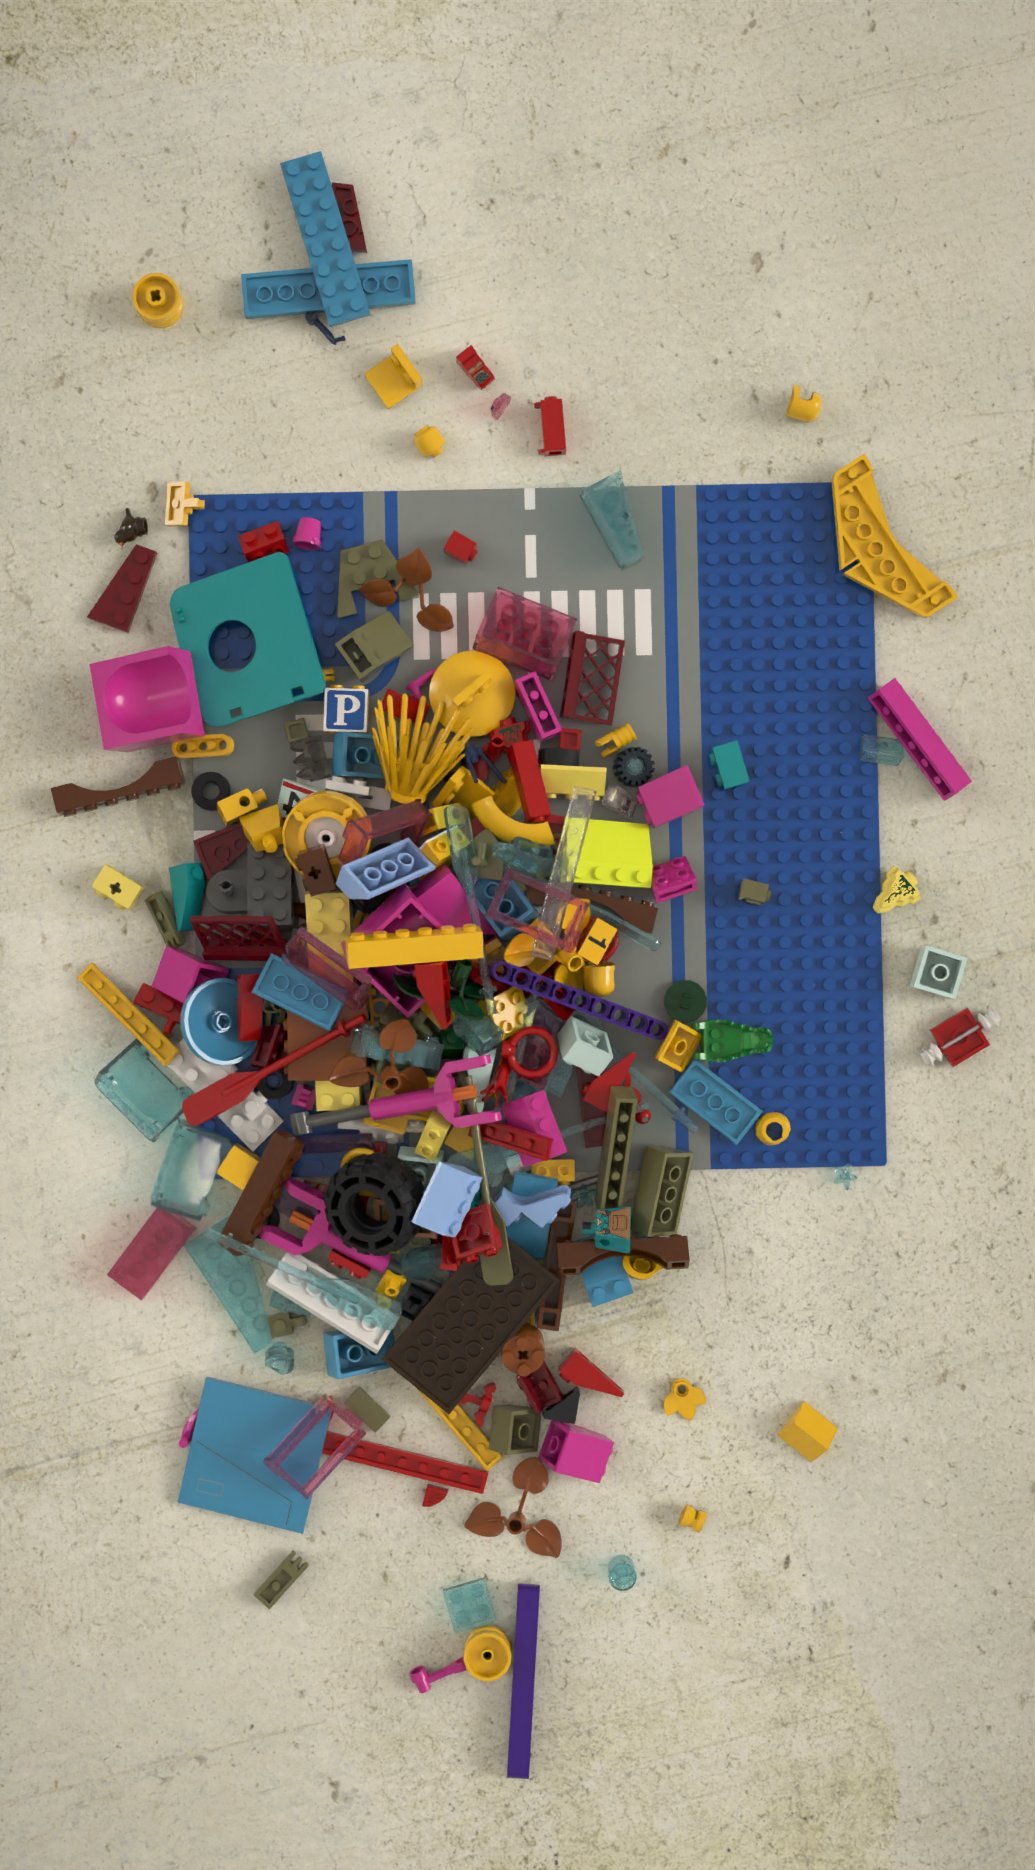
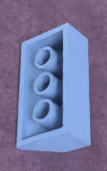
[336,837,436,899]

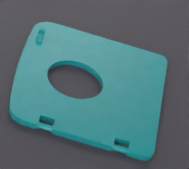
[170,552,326,727]

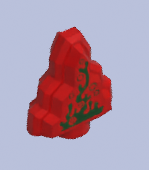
[488,717,531,763]

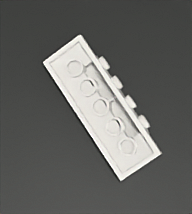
[168,1038,284,1152]
[266,1252,399,1354]

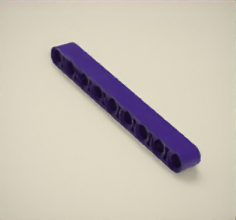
[487,960,668,1040]
[507,1583,540,1779]

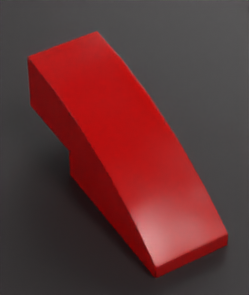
[236,974,263,1042]

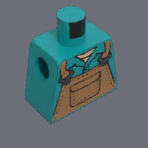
[582,1206,631,1253]

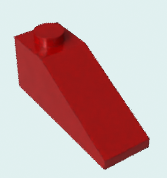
[413,961,452,1029]
[581,1052,637,1112]
[558,1347,624,1397]

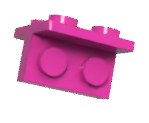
[651,856,697,903]

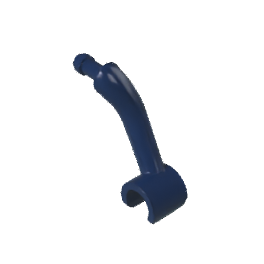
[305,311,346,345]

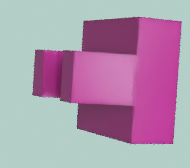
[291,1084,316,1111]

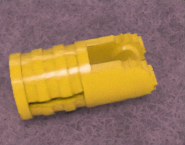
[595,722,637,758]

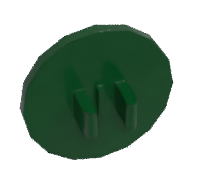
[664,980,707,1023]

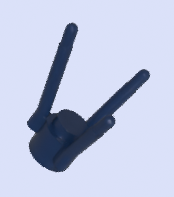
[460,744,507,784]

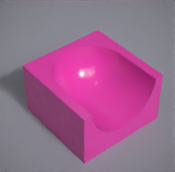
[89,646,205,753]
[341,883,470,1018]

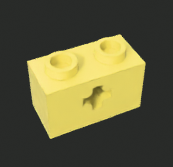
[92,864,145,911]
[414,1110,451,1162]

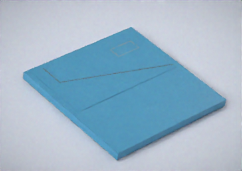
[178,1377,332,1534]

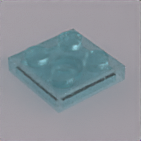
[443,1577,496,1633]

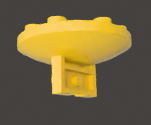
[429,651,515,737]

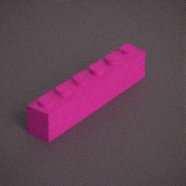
[868,678,972,801]

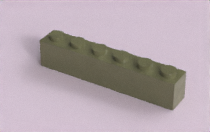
[595,1086,638,1210]

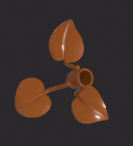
[359,547,454,632]
[329,1019,429,1094]
[464,1457,562,1558]

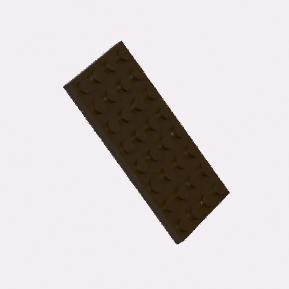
[382,1236,560,1414]

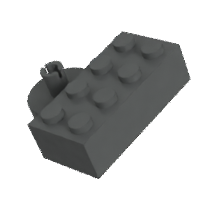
[206,843,294,933]

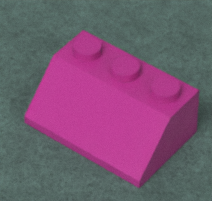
[500,1090,567,1167]

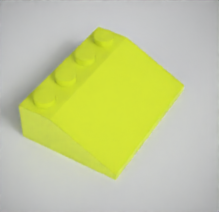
[561,817,653,888]

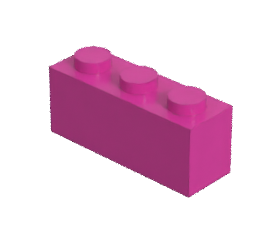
[514,671,562,743]

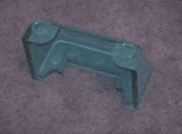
[94,1038,195,1142]
[150,1118,232,1221]

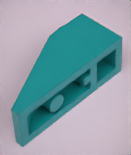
[169,863,205,932]

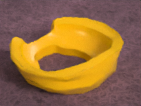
[755,1112,791,1146]

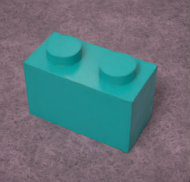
[708,740,750,791]

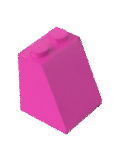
[635,765,704,829]
[152,946,230,1003]
[538,1420,614,1483]

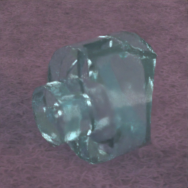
[265,1342,294,1375]

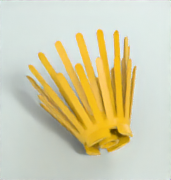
[372,694,474,805]

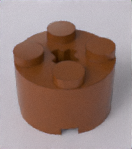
[501,1324,545,1377]

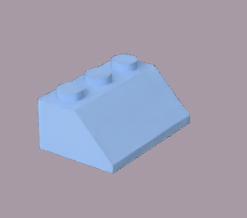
[411,1161,483,1237]

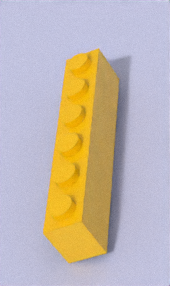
[345,924,484,969]

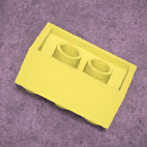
[541,764,607,801]

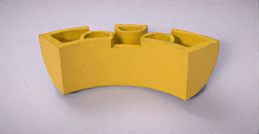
[471,796,555,848]

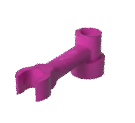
[409,1657,467,1693]

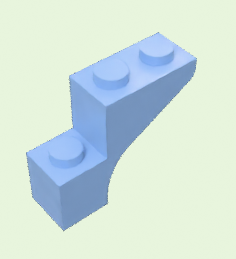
[492,1185,571,1228]

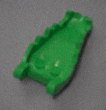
[692,1020,773,1062]

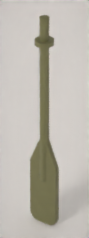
[462,1075,513,1286]

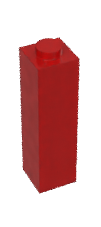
[508,740,551,824]

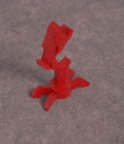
[459,1382,496,1427]

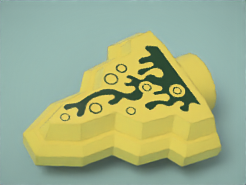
[873,865,921,914]

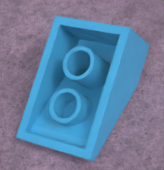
[332,732,400,779]
[463,869,540,942]
[573,1235,633,1307]
[323,1328,394,1380]

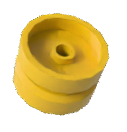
[132,273,184,328]
[464,1624,511,1681]

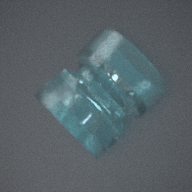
[607,1555,637,1591]

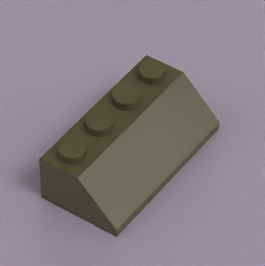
[630,1146,694,1237]

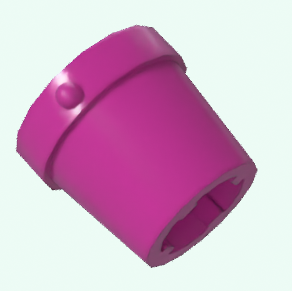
[293,517,321,551]

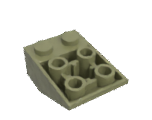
[335,611,414,683]

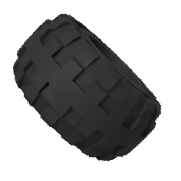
[324,1152,425,1256]

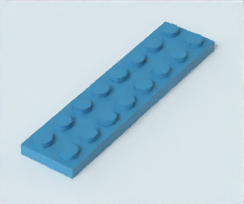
[280,151,371,327]
[241,259,416,319]

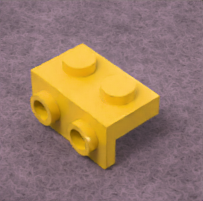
[491,767,521,818]
[531,1159,575,1185]

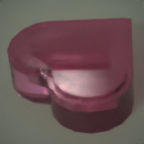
[491,393,511,420]

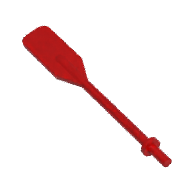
[182,1014,367,1126]

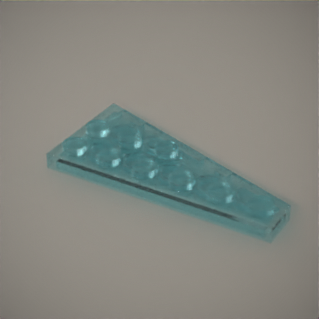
[184,1214,274,1353]

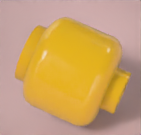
[413,425,445,458]

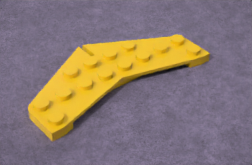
[832,453,958,618]

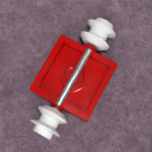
[920,1008,1001,1067]

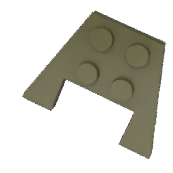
[337,539,419,619]

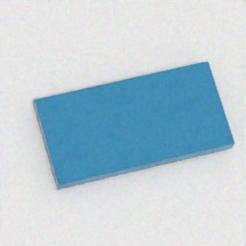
[252,953,350,1031]
[668,1060,763,1145]
[506,1171,558,1259]

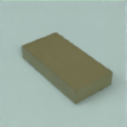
[344,1386,390,1433]

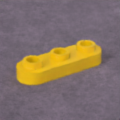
[172,734,234,759]

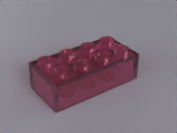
[107,1203,197,1301]

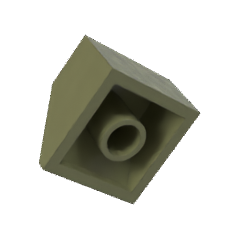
[489,1405,541,1455]

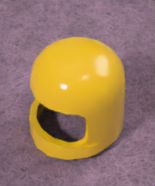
[786,384,822,423]
[583,962,615,997]

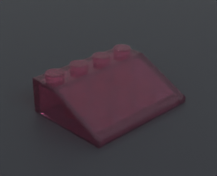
[472,587,577,681]

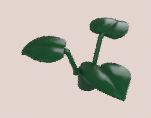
[393,959,485,1020]

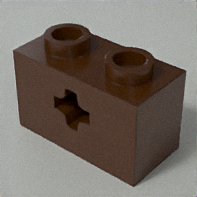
[295,844,337,897]

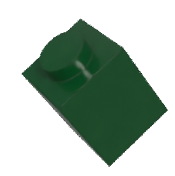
[438,1029,464,1059]

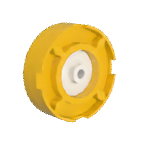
[282,791,372,879]

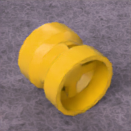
[678,1504,707,1533]

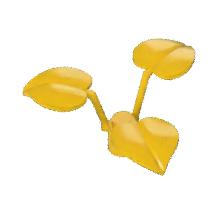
[503,899,590,991]

